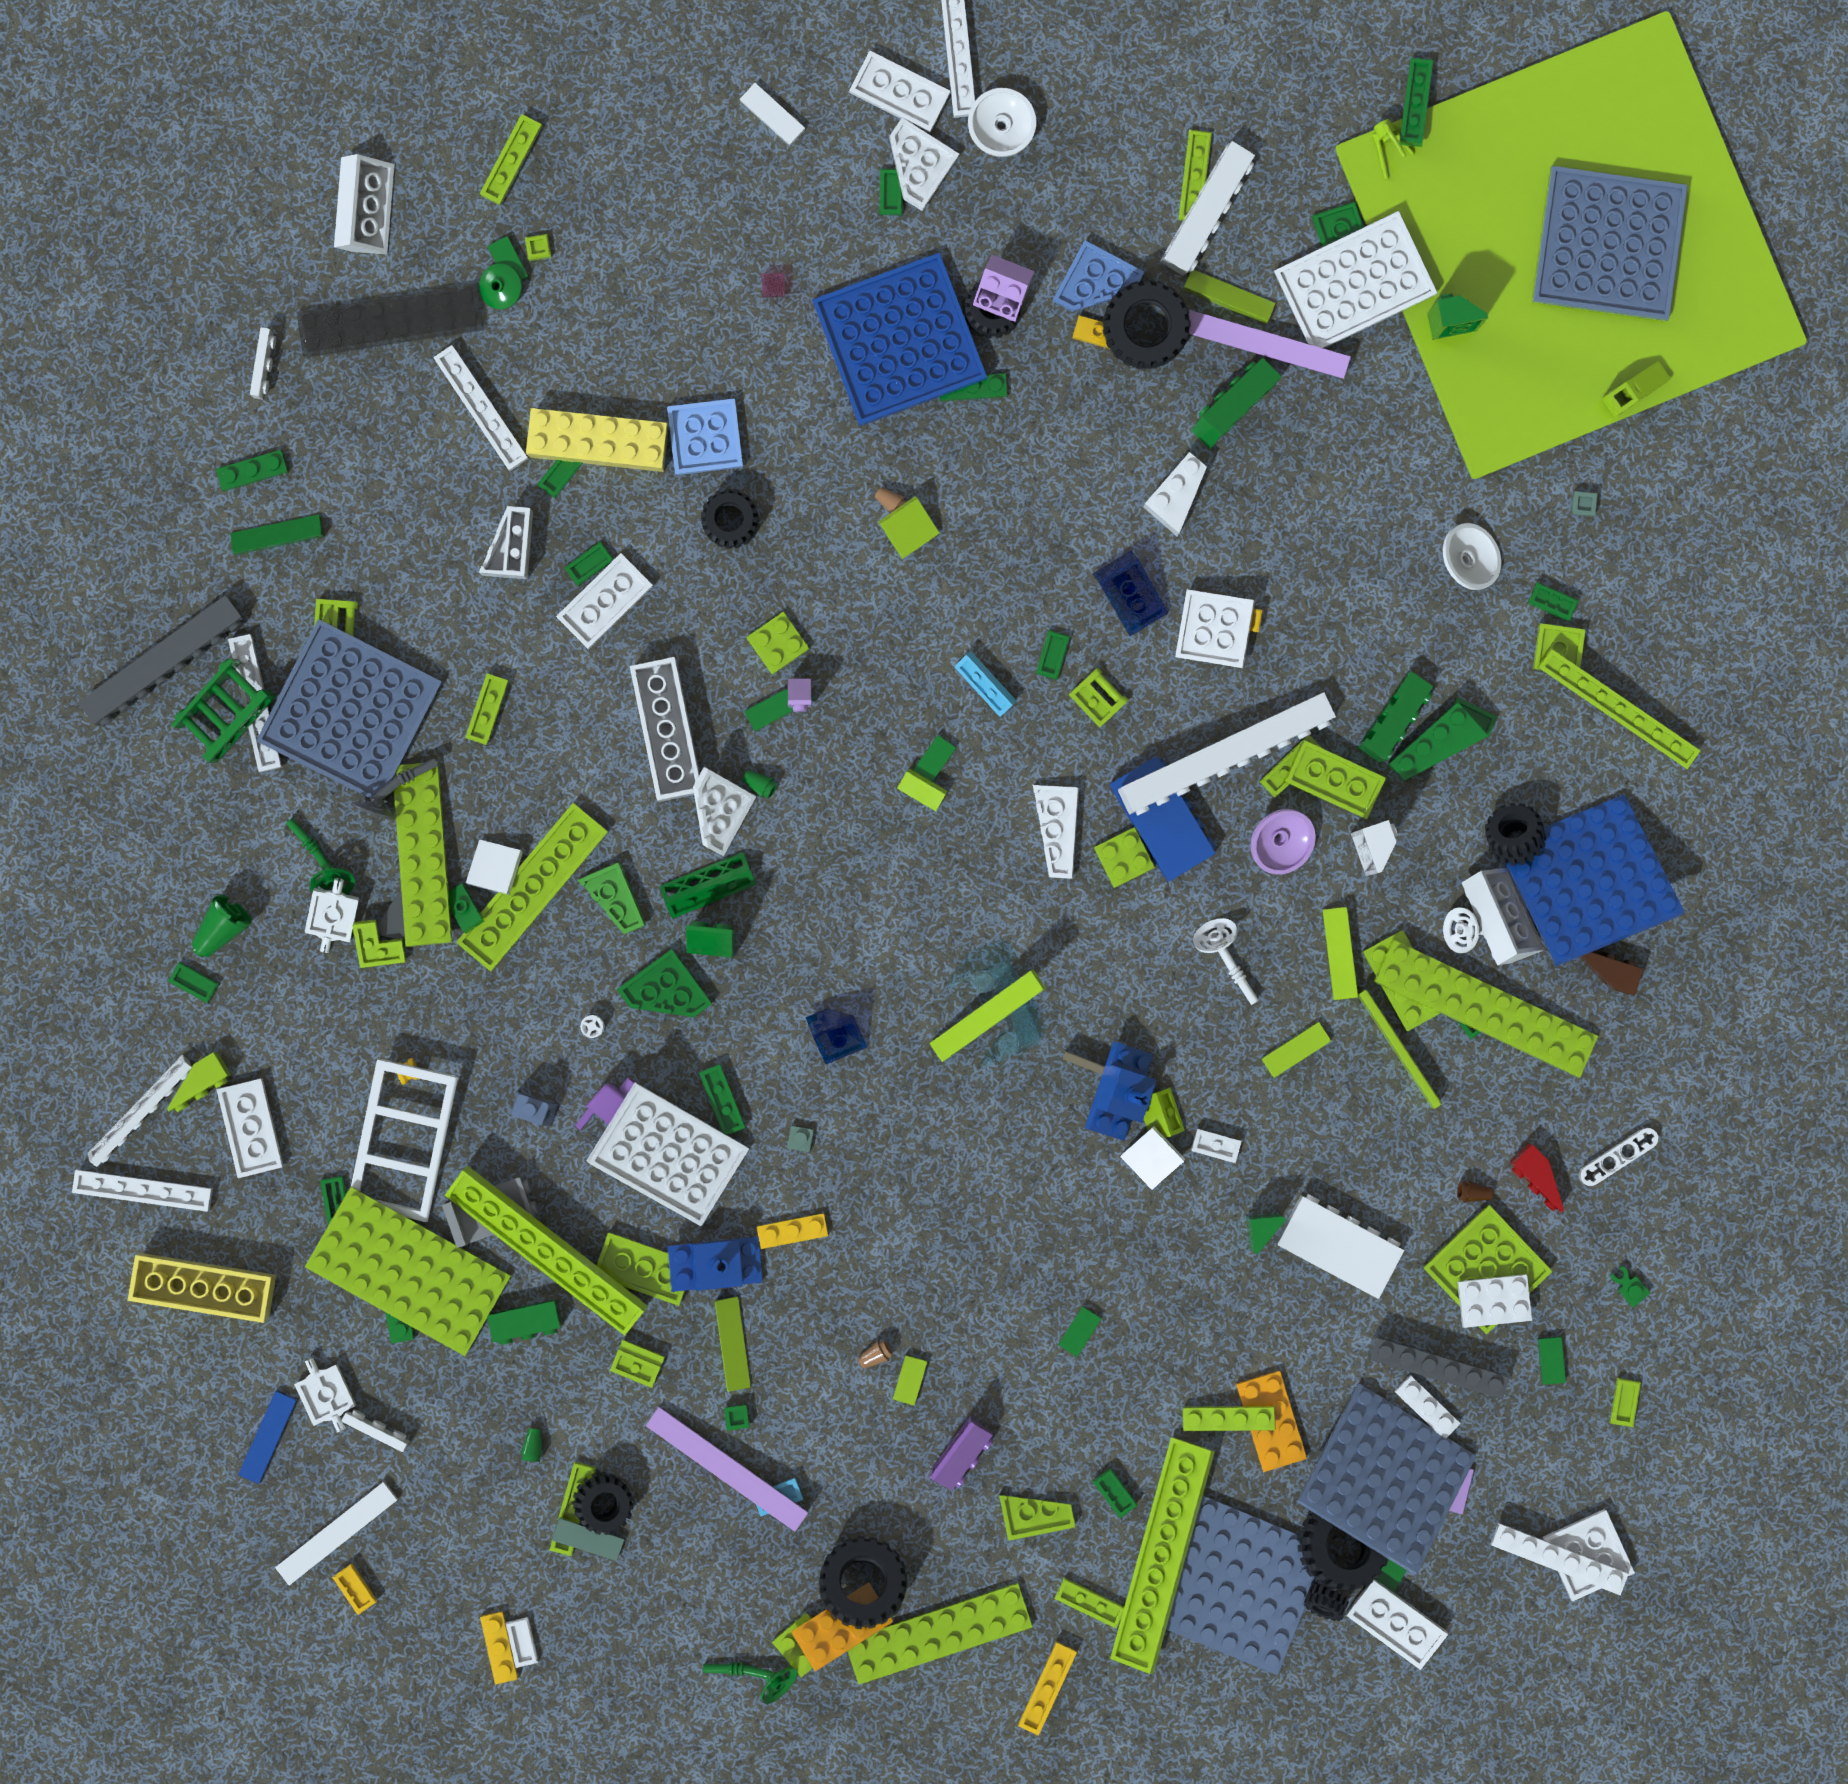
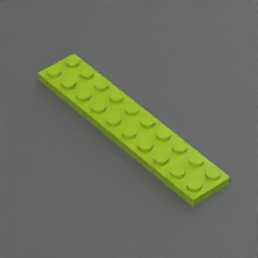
[1374,940,1598,1078]
[444,1165,648,1336]
[1110,1437,1215,1674]

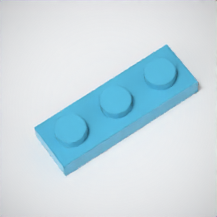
[955,651,1017,717]

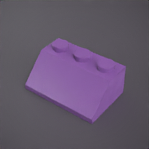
[930,1416,993,1490]

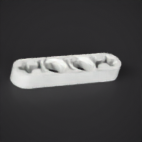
[1579,1128,1658,1186]

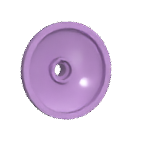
[1250,809,1316,874]

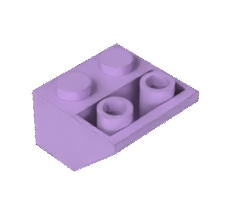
[973,255,1035,322]

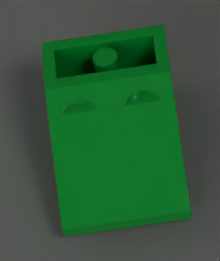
[686,921,736,958]

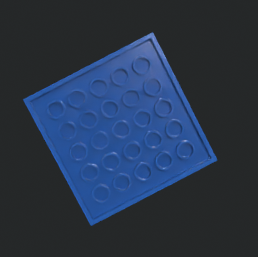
[812,252,987,427]
[1506,794,1684,966]

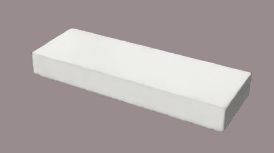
[740,83,805,146]

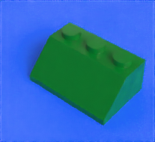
[1427,293,1488,340]

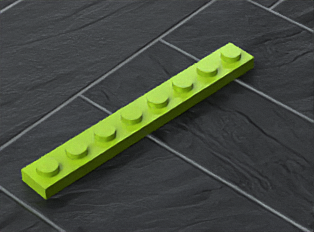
[1538,648,1700,770]

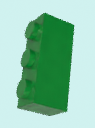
[487,1299,562,1345]

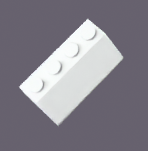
[334,154,394,254]
[1351,820,1398,876]
[1462,868,1545,965]

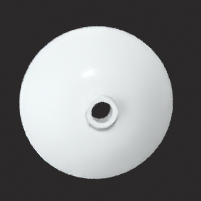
[968,88,1036,157]
[1443,523,1501,590]

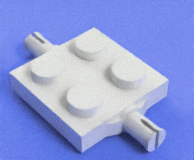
[305,878,359,953]
[294,1358,356,1432]

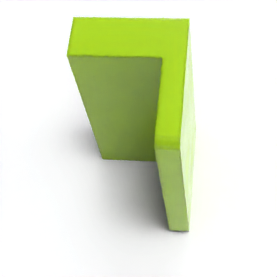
[1144,1087,1185,1138]

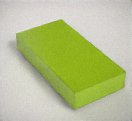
[897,768,948,811]
[893,1355,927,1406]
[1609,1378,1641,1427]

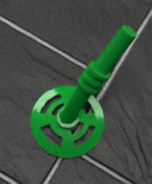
[286,818,355,895]
[703,1662,797,1704]

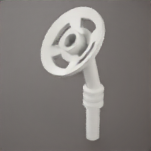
[1443,907,1538,953]
[1193,918,1259,1005]

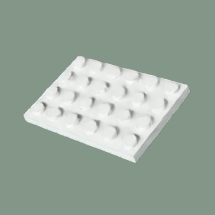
[1274,211,1437,349]
[586,1082,749,1226]

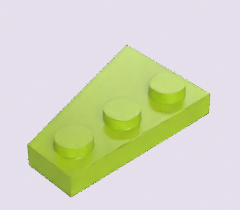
[999,1495,1075,1541]

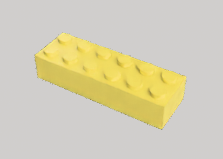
[526,408,669,472]
[127,1253,276,1323]

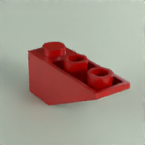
[1509,1143,1564,1212]

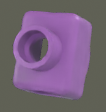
[575,1077,635,1130]

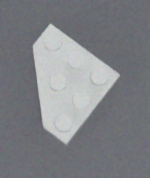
[889,118,959,211]
[693,767,756,856]

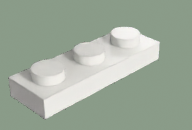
[250,328,276,400]
[1394,1375,1461,1438]
[342,1410,410,1452]

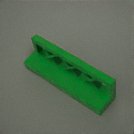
[659,852,757,919]

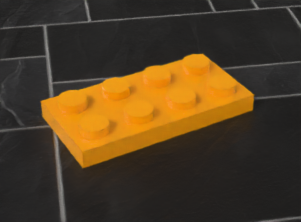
[1236,1370,1307,1472]
[791,1582,893,1672]

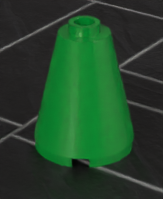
[191,894,252,957]

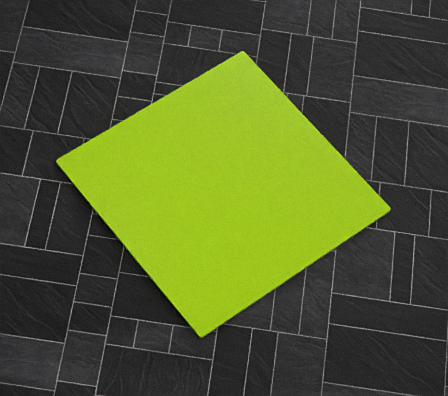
[1335,11,1807,479]

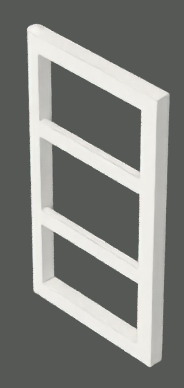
[351,1058,458,1222]

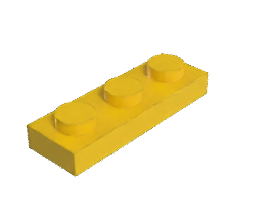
[757,1213,828,1249]
[480,1611,518,1685]

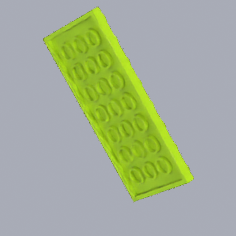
[305,1186,511,1356]

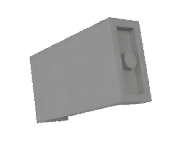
[442,1176,539,1248]

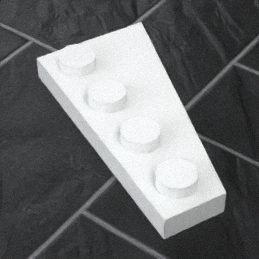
[1033,785,1079,879]

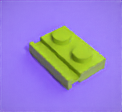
[610,1339,665,1388]

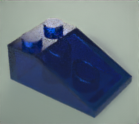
[1093,550,1168,636]

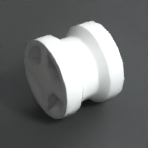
[580,1015,605,1038]

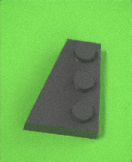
[377,890,405,942]

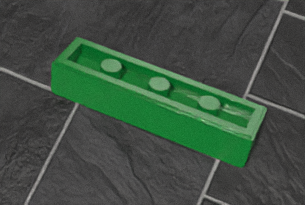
[230,514,324,556]

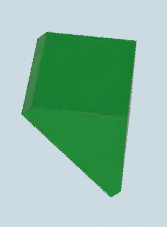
[1246,1213,1287,1255]

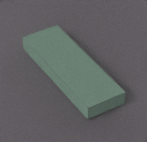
[551,1517,624,1561]

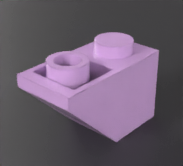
[788,679,812,712]

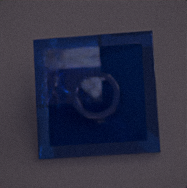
[806,1009,868,1065]

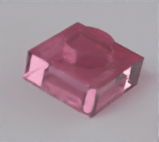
[762,273,785,298]

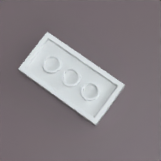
[849,51,951,133]
[556,553,653,650]
[216,1078,284,1178]
[1346,1578,1448,1670]

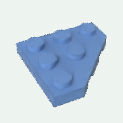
[1052,240,1145,312]

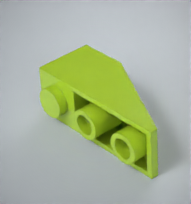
[1602,361,1671,418]
[167,1052,232,1113]

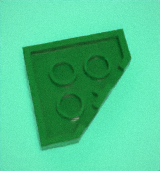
[617,949,712,1017]

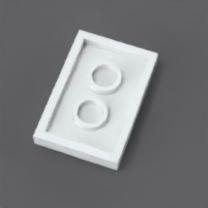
[1457,1274,1532,1328]

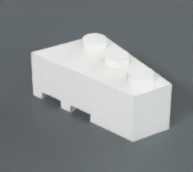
[1143,452,1207,537]
[479,506,533,579]

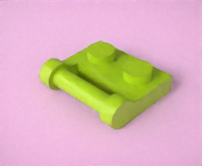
[314,599,358,636]
[1069,667,1129,728]

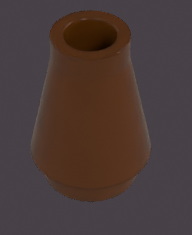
[1457,1180,1493,1203]

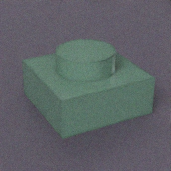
[1571,491,1597,517]
[787,1125,814,1152]

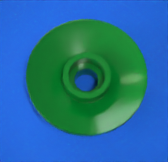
[479,264,522,310]

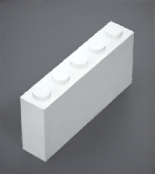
[1275,1194,1404,1299]

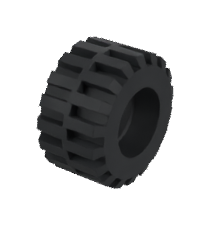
[965,282,1022,339]
[701,489,759,549]
[1485,803,1546,866]
[573,1472,634,1535]

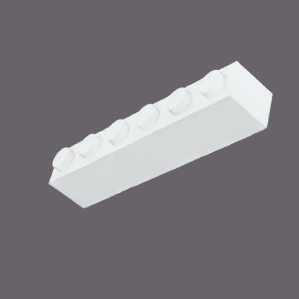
[1160,141,1255,276]

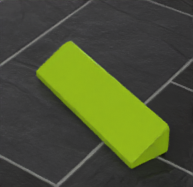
[1183,270,1275,324]
[1322,907,1358,1000]
[715,1296,751,1392]

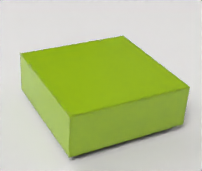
[525,234,552,261]

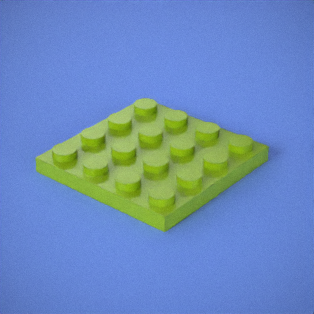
[1422,1205,1553,1335]

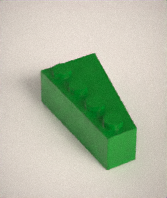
[1191,358,1282,449]
[1357,671,1433,763]
[1387,702,1488,781]

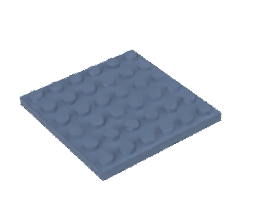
[1532,166,1687,321]
[256,619,442,799]
[1296,1384,1476,1575]
[1166,1495,1329,1675]

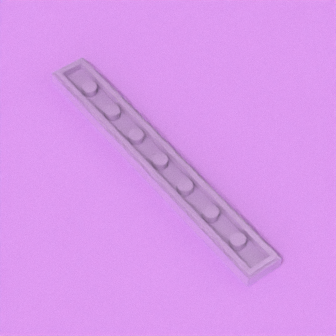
[1189,310,1351,379]
[646,1407,809,1532]

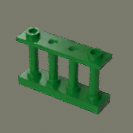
[171,658,276,763]

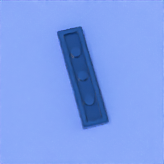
[238,1390,298,1484]

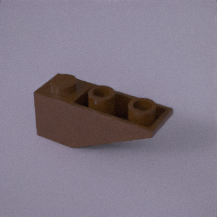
[1579,951,1644,995]

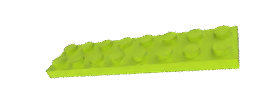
[393,762,453,947]
[456,803,609,972]
[848,1582,1032,1685]

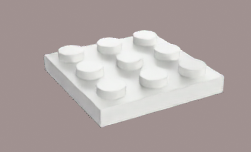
[1175,590,1255,668]
[1542,1509,1635,1601]

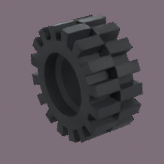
[1304,1584,1349,1621]

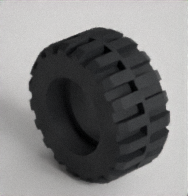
[1103,280,1191,369]
[1297,1512,1388,1590]
[819,1536,907,1629]

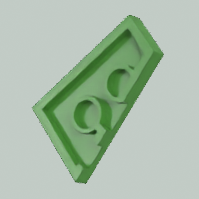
[578,862,646,934]

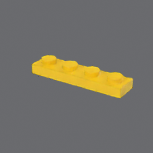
[1018,1641,1077,1736]

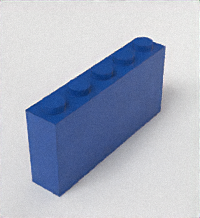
[1109,756,1216,882]

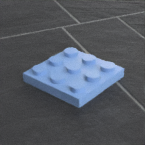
[667,399,743,475]

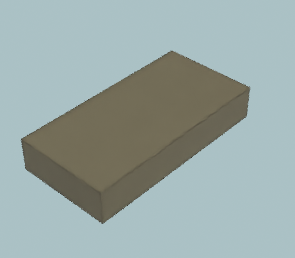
[1062,1051,1105,1075]

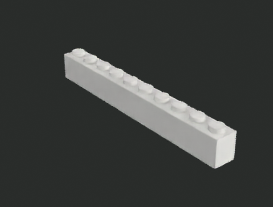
[1118,693,1336,816]

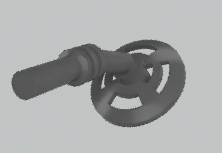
[352,758,438,820]

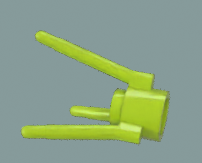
[1373,119,1414,180]

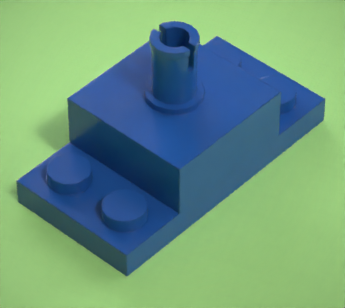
[1085,1041,1156,1141]
[667,1236,763,1292]

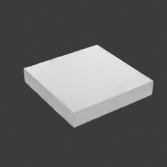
[466,840,523,895]
[1120,1126,1185,1189]

